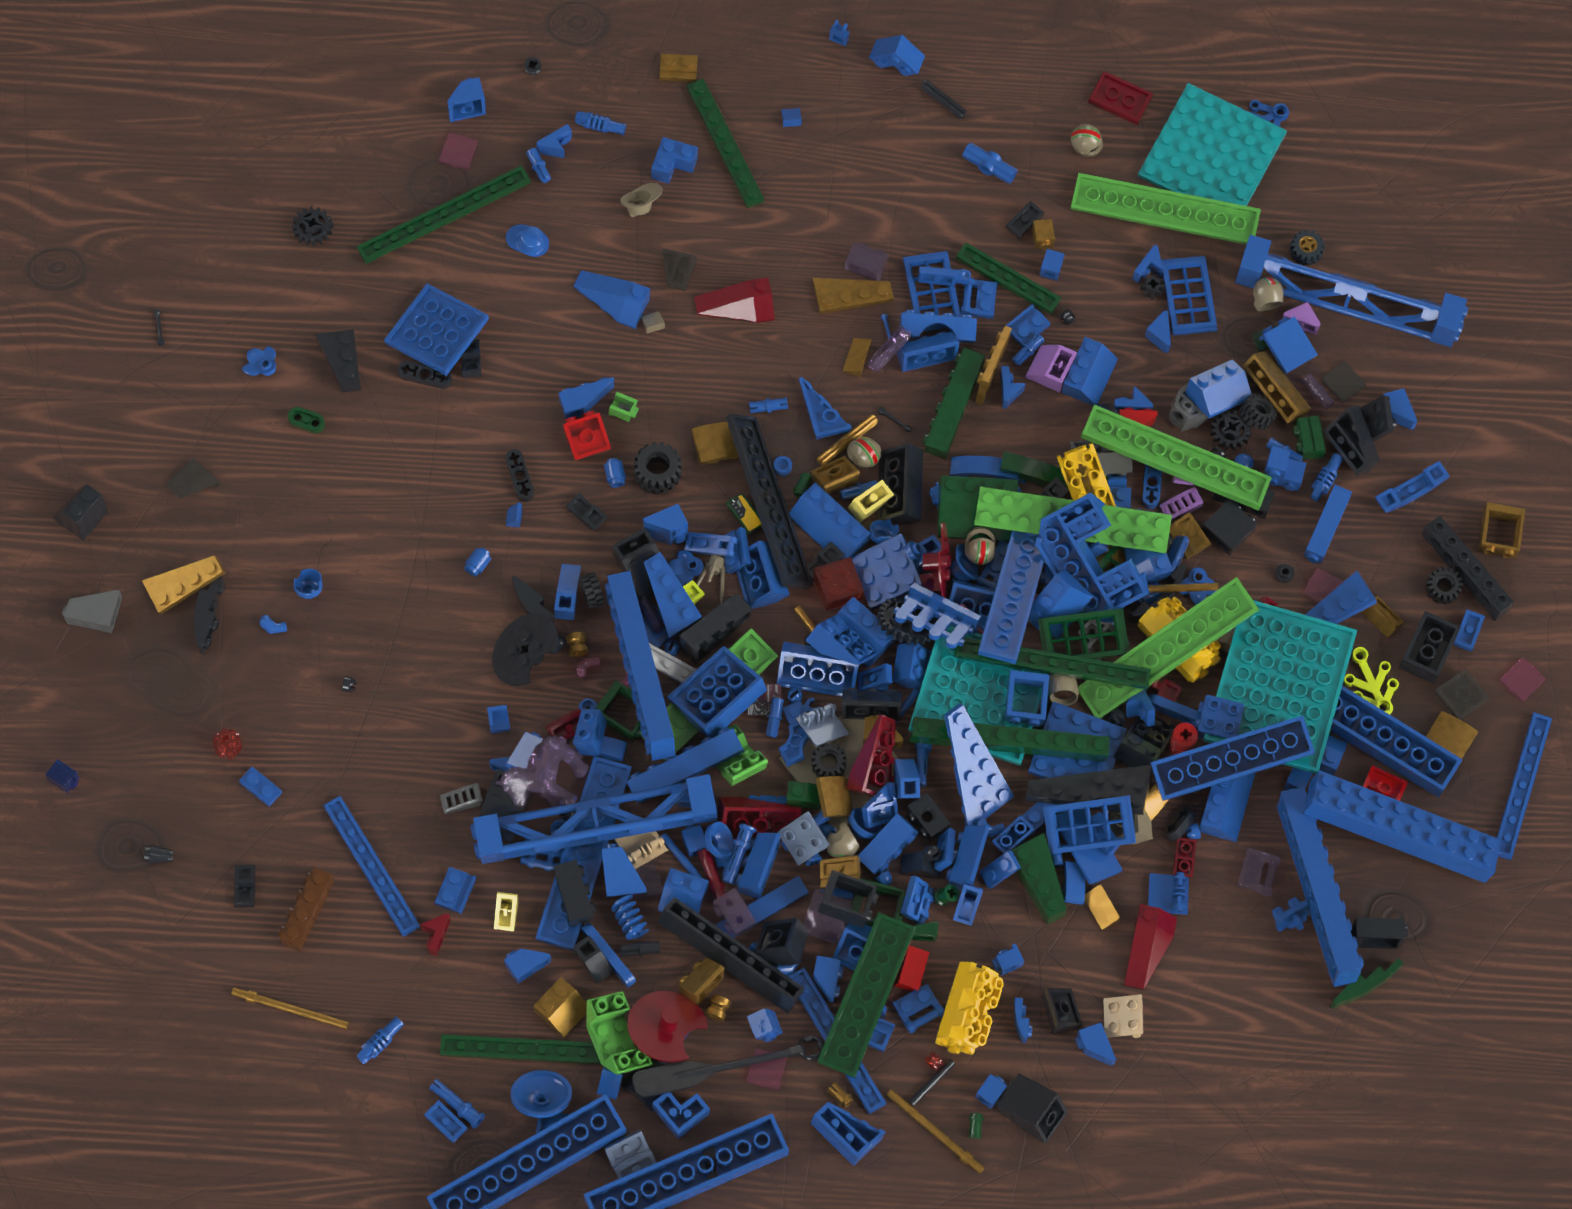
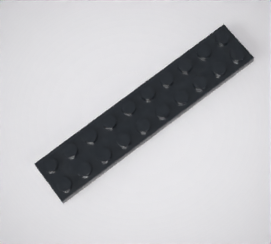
[726,414,814,590]

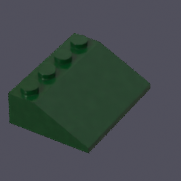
[937,476,1018,541]

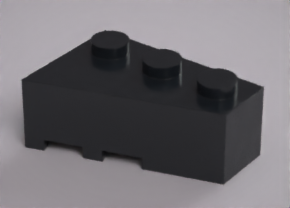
[316,329,361,392]
[1323,405,1380,475]

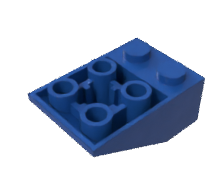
[806,615,877,666]

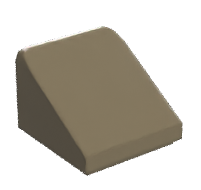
[641,311,665,334]

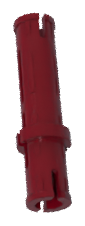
[697,849,730,908]

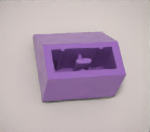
[1025,345,1077,393]

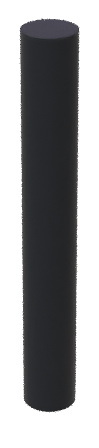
[908,1059,955,1107]

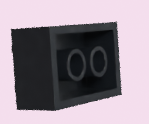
[1398,611,1461,684]

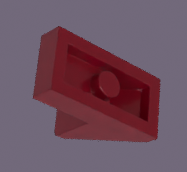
[421,913,451,956]

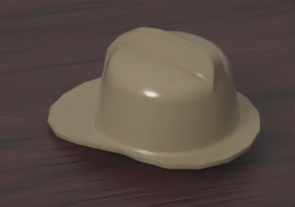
[620,183,663,217]

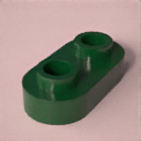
[288,407,325,434]

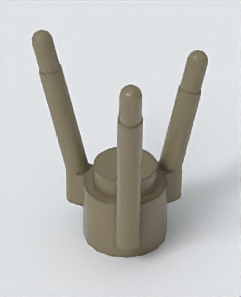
[696,555,726,604]

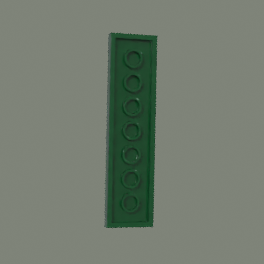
[817,912,916,1078]

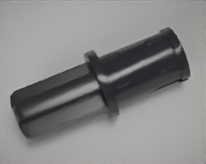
[619,941,660,957]

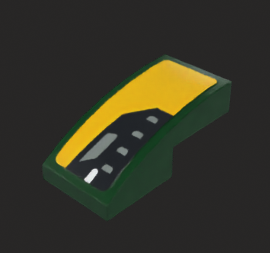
[725,493,762,535]

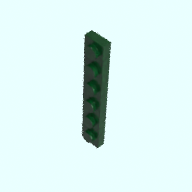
[956,242,1061,315]

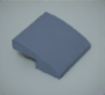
[603,1129,657,1179]

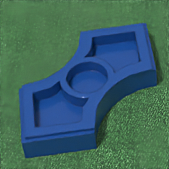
[778,722,810,767]

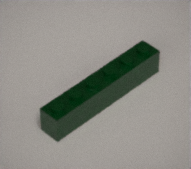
[922,348,985,460]

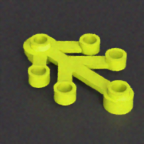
[1343,647,1399,715]

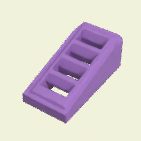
[1159,487,1203,521]

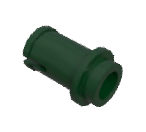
[793,473,812,498]
[968,1113,984,1139]

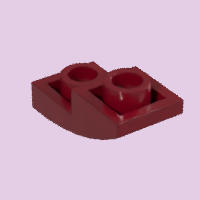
[1173,838,1197,878]

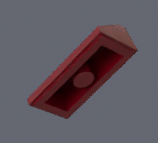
[545,708,581,745]

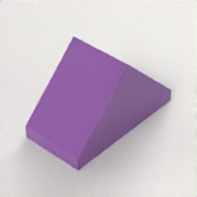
[1282,302,1321,335]

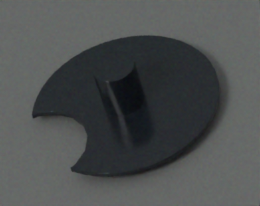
[492,613,558,686]

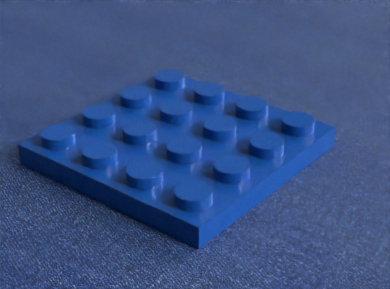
[384,284,489,376]
[1027,701,1126,779]

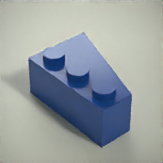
[858,814,920,875]
[810,1102,886,1166]

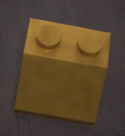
[679,957,724,1005]
[534,977,587,1038]

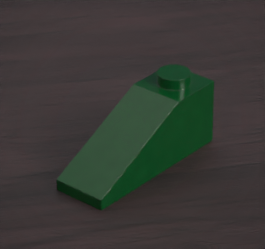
[786,781,822,810]

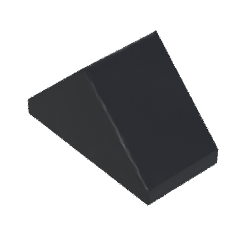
[901,851,941,879]

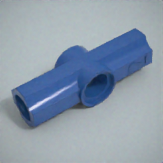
[962,143,1018,184]

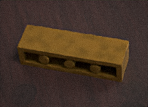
[1243,351,1311,423]

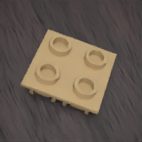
[614,831,668,869]
[1104,994,1143,1038]

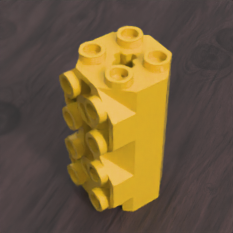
[1057,443,1116,506]
[1137,597,1221,683]
[935,962,1004,1055]

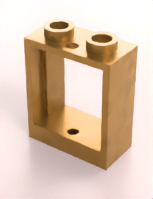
[1478,502,1525,558]

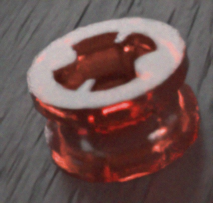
[924,1051,944,1072]

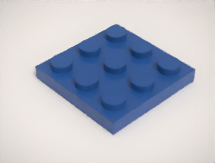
[850,533,924,610]

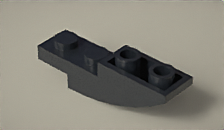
[194,576,225,654]

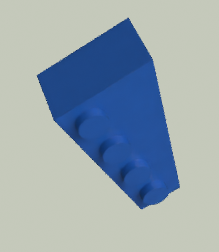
[644,552,702,640]

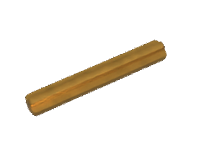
[817,414,878,466]

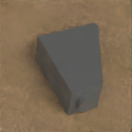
[62,590,122,633]

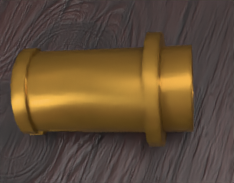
[827,1082,853,1108]

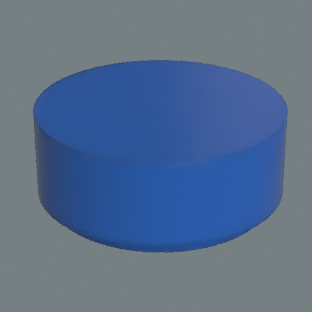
[773,456,792,476]

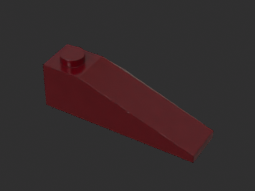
[694,277,775,323]
[846,715,896,797]
[717,796,801,839]
[1124,904,1177,990]

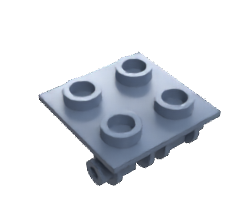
[795,703,849,746]
[778,811,830,866]

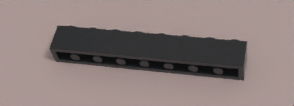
[658,897,805,1014]

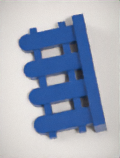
[894,583,981,649]

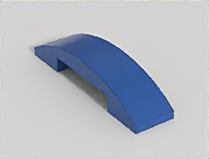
[950,456,1026,484]
[1375,461,1450,513]

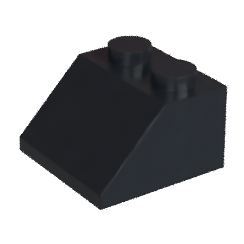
[754,918,809,966]

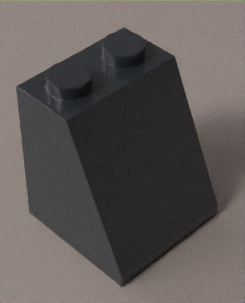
[53,484,108,541]
[996,1073,1068,1144]

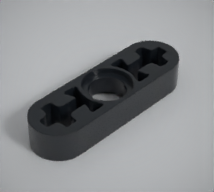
[398,361,452,389]
[506,449,534,502]

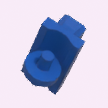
[1272,897,1309,932]

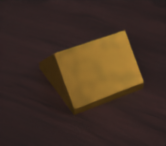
[811,456,860,495]

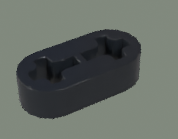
[1163,807,1195,841]

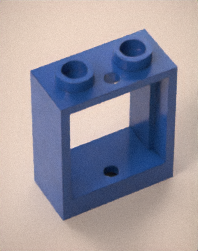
[1004,670,1049,727]

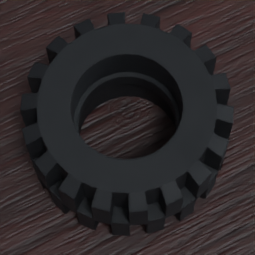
[634,442,682,495]

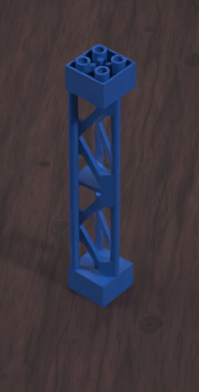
[1235,235,1469,347]
[470,774,717,864]

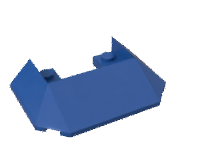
[1035,492,1149,619]

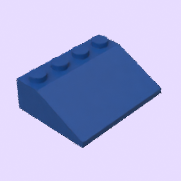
[667,646,767,738]

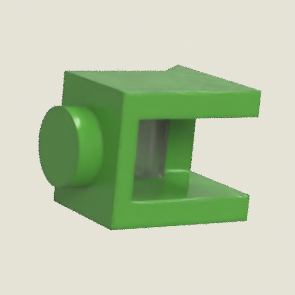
[608,392,639,422]

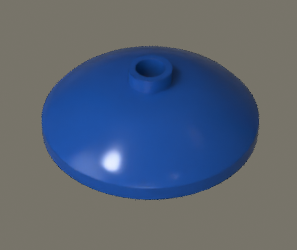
[511,1070,572,1118]

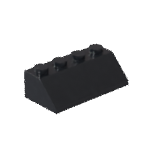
[877,443,923,525]

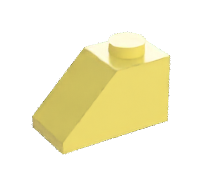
[848,480,894,523]

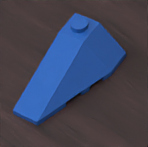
[574,270,650,330]
[1124,508,1173,584]

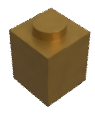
[1032,219,1055,250]

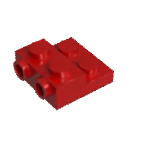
[562,410,611,461]
[1362,765,1408,801]

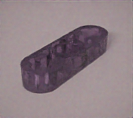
[868,326,911,372]

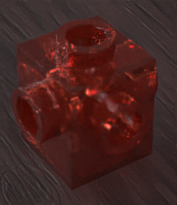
[213,728,243,761]

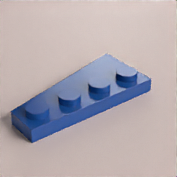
[1305,571,1376,624]

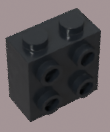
[1202,499,1257,556]

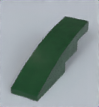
[1000,451,1070,493]
[1330,958,1404,1009]

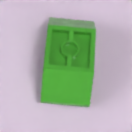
[715,724,768,787]
[587,991,652,1075]

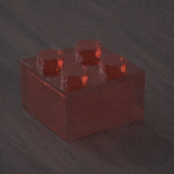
[813,557,864,610]

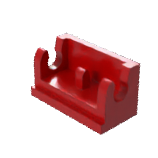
[893,945,930,992]

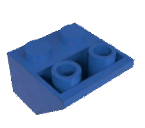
[892,642,932,690]

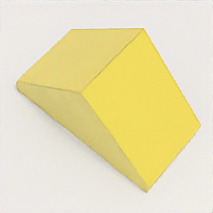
[494,892,519,931]

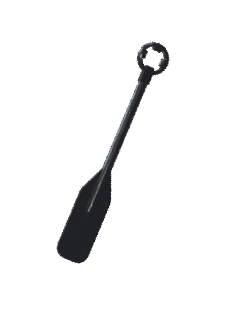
[632,1035,824,1097]

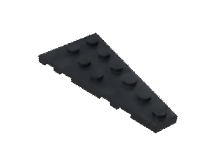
[1026,765,1152,815]

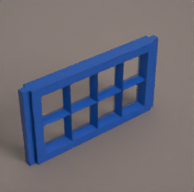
[903,251,961,332]
[1161,256,1218,335]
[1043,795,1136,854]

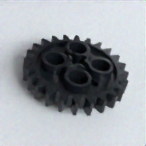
[876,596,938,646]

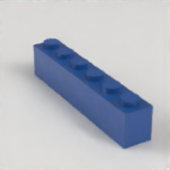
[627,728,745,804]

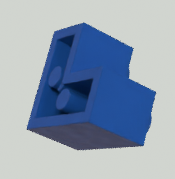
[869,35,925,76]
[651,137,698,184]
[1263,446,1306,491]
[652,1092,710,1139]

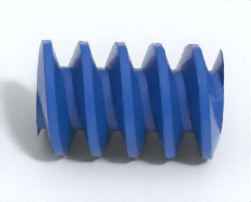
[611,894,649,940]

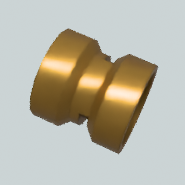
[566,632,588,657]
[705,995,731,1022]

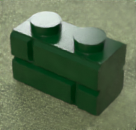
[1292,416,1326,460]

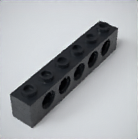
[1421,516,1514,621]

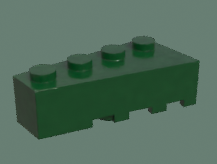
[1010,833,1067,925]

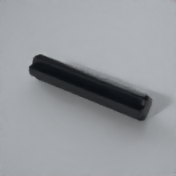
[921,80,967,119]

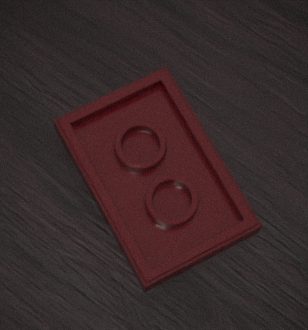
[1088,71,1153,125]

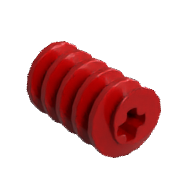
[1169,722,1198,755]

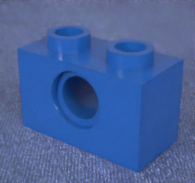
[573,709,607,756]

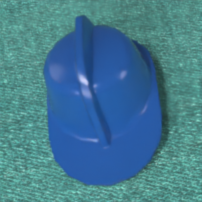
[506,224,549,257]
[950,544,979,582]

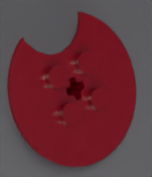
[923,522,951,599]
[627,991,708,1062]

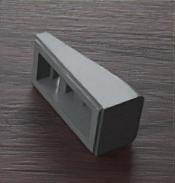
[440,783,483,815]

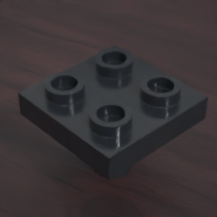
[1360,395,1396,442]

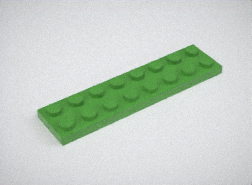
[640,628,778,760]

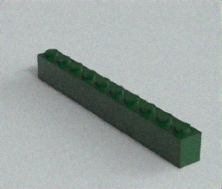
[910,717,1110,762]

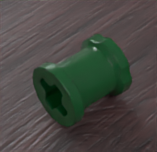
[933,884,959,906]

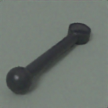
[153,309,165,346]
[878,407,912,433]

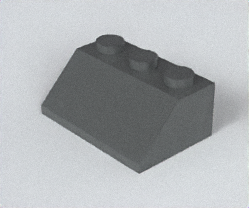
[1069,440,1133,476]

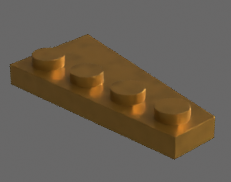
[813,278,894,314]
[975,326,1012,405]
[142,556,225,614]

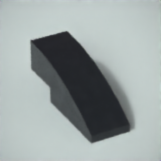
[512,575,555,623]

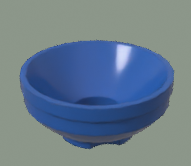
[848,808,882,839]
[704,822,734,858]

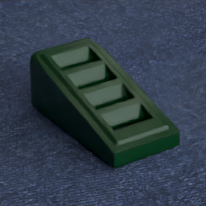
[912,921,938,942]

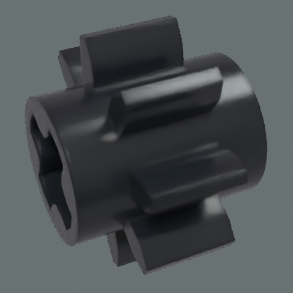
[1140,275,1164,300]

